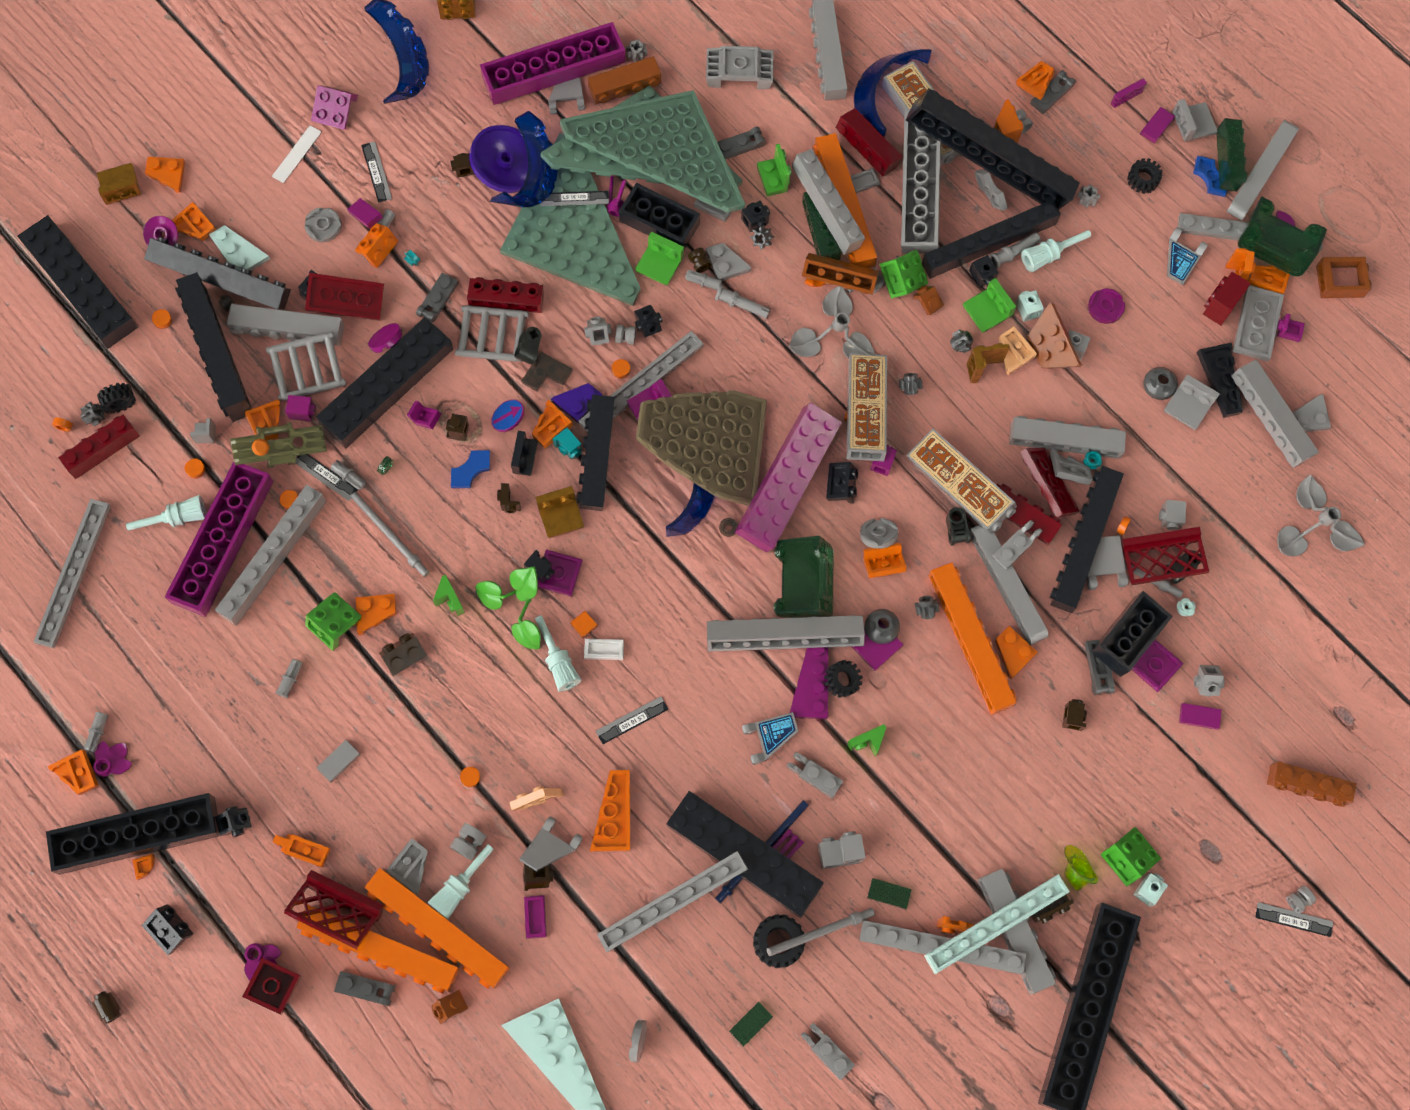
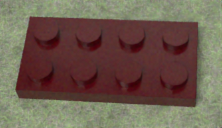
[305,273,384,321]
[1020,447,1080,518]

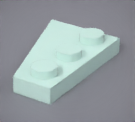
[209,225,270,271]

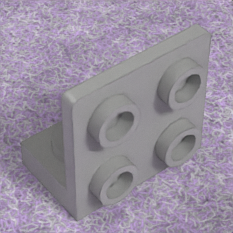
[1172,99,1218,142]
[1164,374,1220,430]

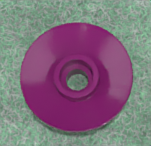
[143,216,178,246]

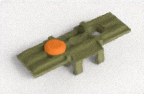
[230,422,327,468]

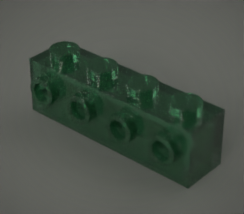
[1216,118,1247,191]
[802,192,843,260]

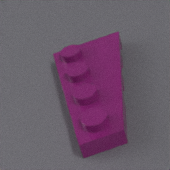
[790,647,828,719]

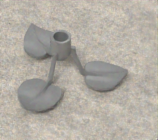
[789,286,874,359]
[1277,475,1365,557]

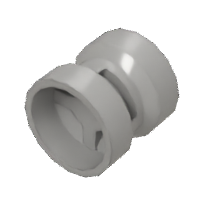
[1016,109,1033,134]
[615,325,636,345]
[1286,885,1316,914]

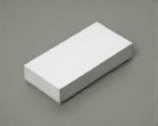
[584,639,624,660]

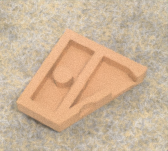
[999,327,1037,375]
[509,786,564,810]

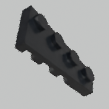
[1196,343,1243,418]

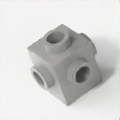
[584,317,611,345]
[1194,665,1225,697]

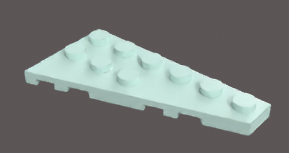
[501,998,606,1110]

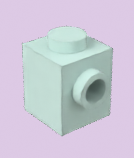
[1016,290,1044,322]
[1133,873,1168,907]

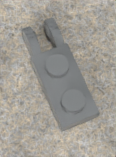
[992,520,1043,570]
[787,752,843,798]
[801,1023,855,1080]

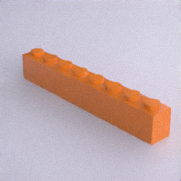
[812,133,877,268]
[928,562,1017,715]
[364,868,510,989]
[296,905,460,994]

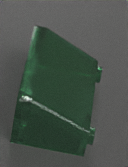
[1238,196,1327,276]
[773,536,834,618]

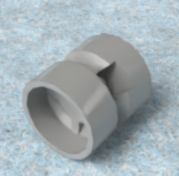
[450,823,487,861]

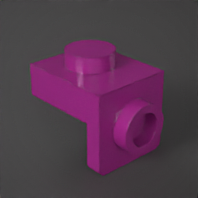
[1277,313,1305,342]
[407,401,441,430]

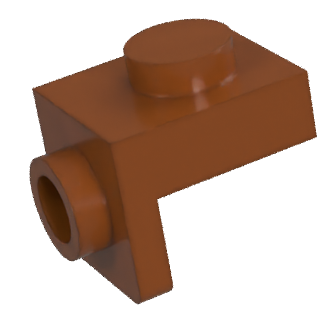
[913,285,944,315]
[432,990,468,1024]

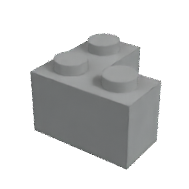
[818,831,866,869]

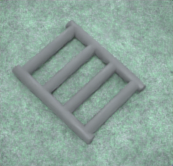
[455,305,529,362]
[266,331,346,401]

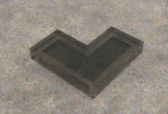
[521,352,573,392]

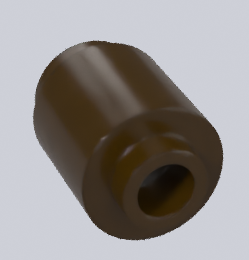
[92,991,121,1024]

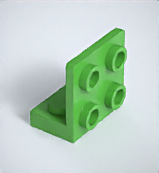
[757,144,792,197]
[635,232,684,286]
[879,250,928,299]
[963,278,1016,333]
[305,592,361,651]
[1101,827,1161,887]

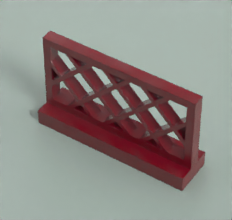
[1122,527,1209,586]
[284,870,383,950]

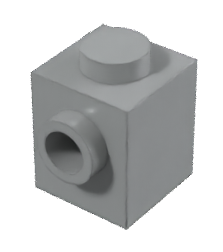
[1068,330,1091,361]
[1159,500,1186,531]

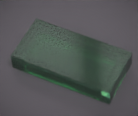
[867,878,912,910]
[729,1002,773,1047]

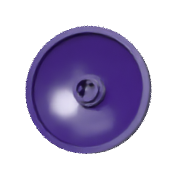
[469,125,541,193]

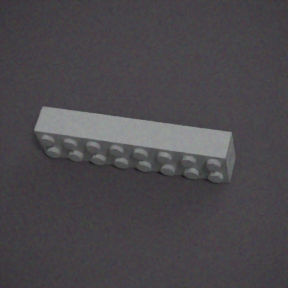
[901,109,941,253]

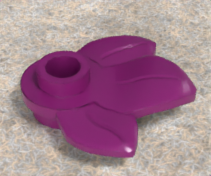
[93,741,132,777]
[244,943,281,981]

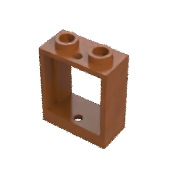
[1316,257,1372,298]

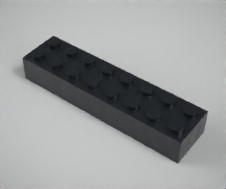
[17,215,139,349]
[175,272,252,422]
[316,317,453,449]
[666,791,824,919]
[46,793,220,875]

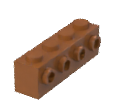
[588,56,661,105]
[802,253,879,295]
[1267,761,1357,807]

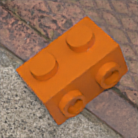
[355,223,398,268]
[1225,248,1256,281]
[863,543,907,579]

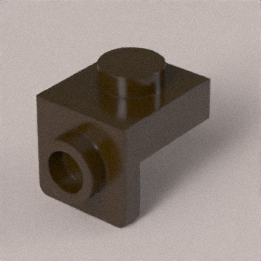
[497,483,521,513]

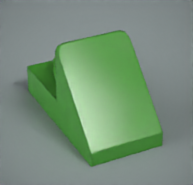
[433,575,465,616]
[847,724,886,757]

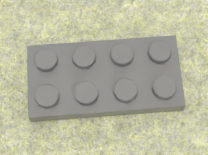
[1232,285,1284,361]

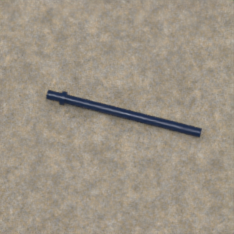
[714,801,809,904]

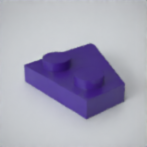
[551,383,603,423]

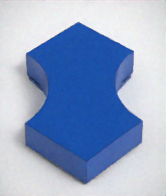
[1193,156,1229,197]
[451,450,490,488]

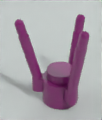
[606,176,626,217]

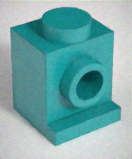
[553,428,582,459]

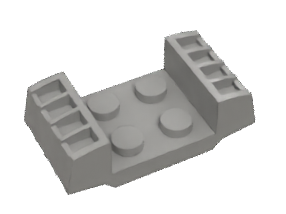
[706,46,773,89]

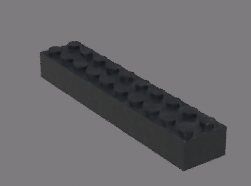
[906,88,1080,210]
[1038,903,1141,1110]

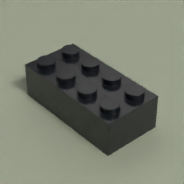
[619,183,700,250]
[1091,591,1173,677]

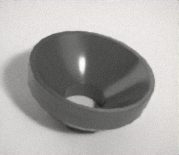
[1143,367,1178,400]
[864,609,900,644]

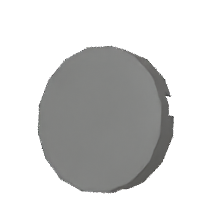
[304,207,342,242]
[860,518,898,549]
[629,1019,647,1063]

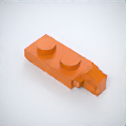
[273,834,331,868]

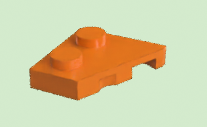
[1016,61,1054,100]
[145,157,185,193]
[172,202,217,241]
[1248,265,1292,294]
[532,400,573,449]
[995,626,1038,679]
[48,749,99,795]
[937,916,974,934]

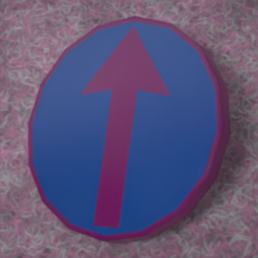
[491,400,524,432]

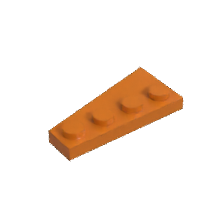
[590,770,630,852]

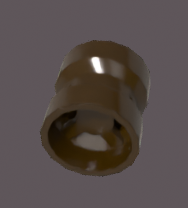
[688,248,712,273]

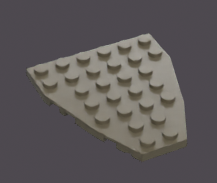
[636,390,767,506]

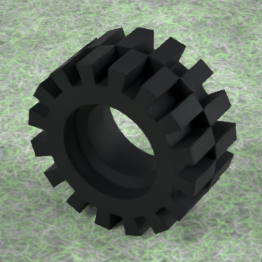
[1127,158,1163,194]
[97,383,136,413]
[824,660,863,698]

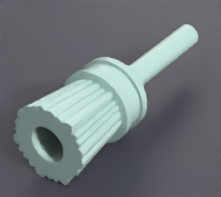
[1021,230,1091,272]
[126,495,207,531]
[535,615,582,692]
[427,844,494,919]

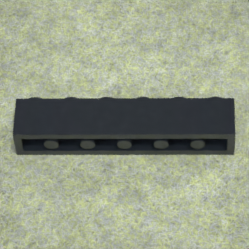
[577,394,615,511]

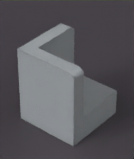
[190,418,216,443]

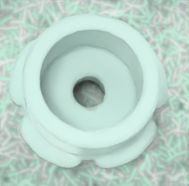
[1177,598,1196,617]

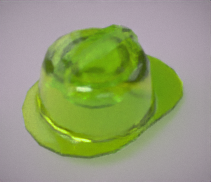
[1064,845,1098,891]

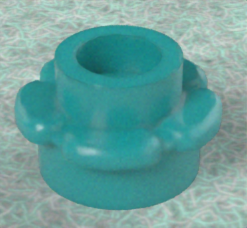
[404,250,421,266]
[1083,451,1102,469]

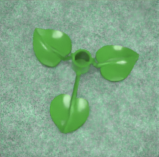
[475,566,541,649]

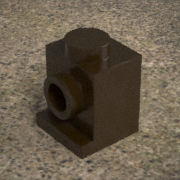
[450,153,475,178]
[446,413,469,441]
[1062,699,1087,731]
[523,864,553,891]

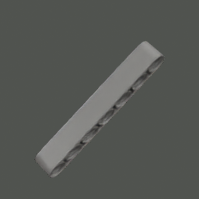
[1226,119,1300,221]
[969,525,1049,645]

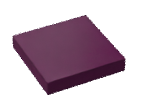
[538,549,583,597]
[851,620,903,671]
[1131,639,1184,693]

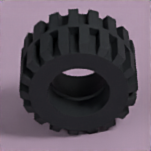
[753,914,805,969]

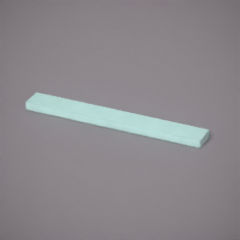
[924,874,1070,974]

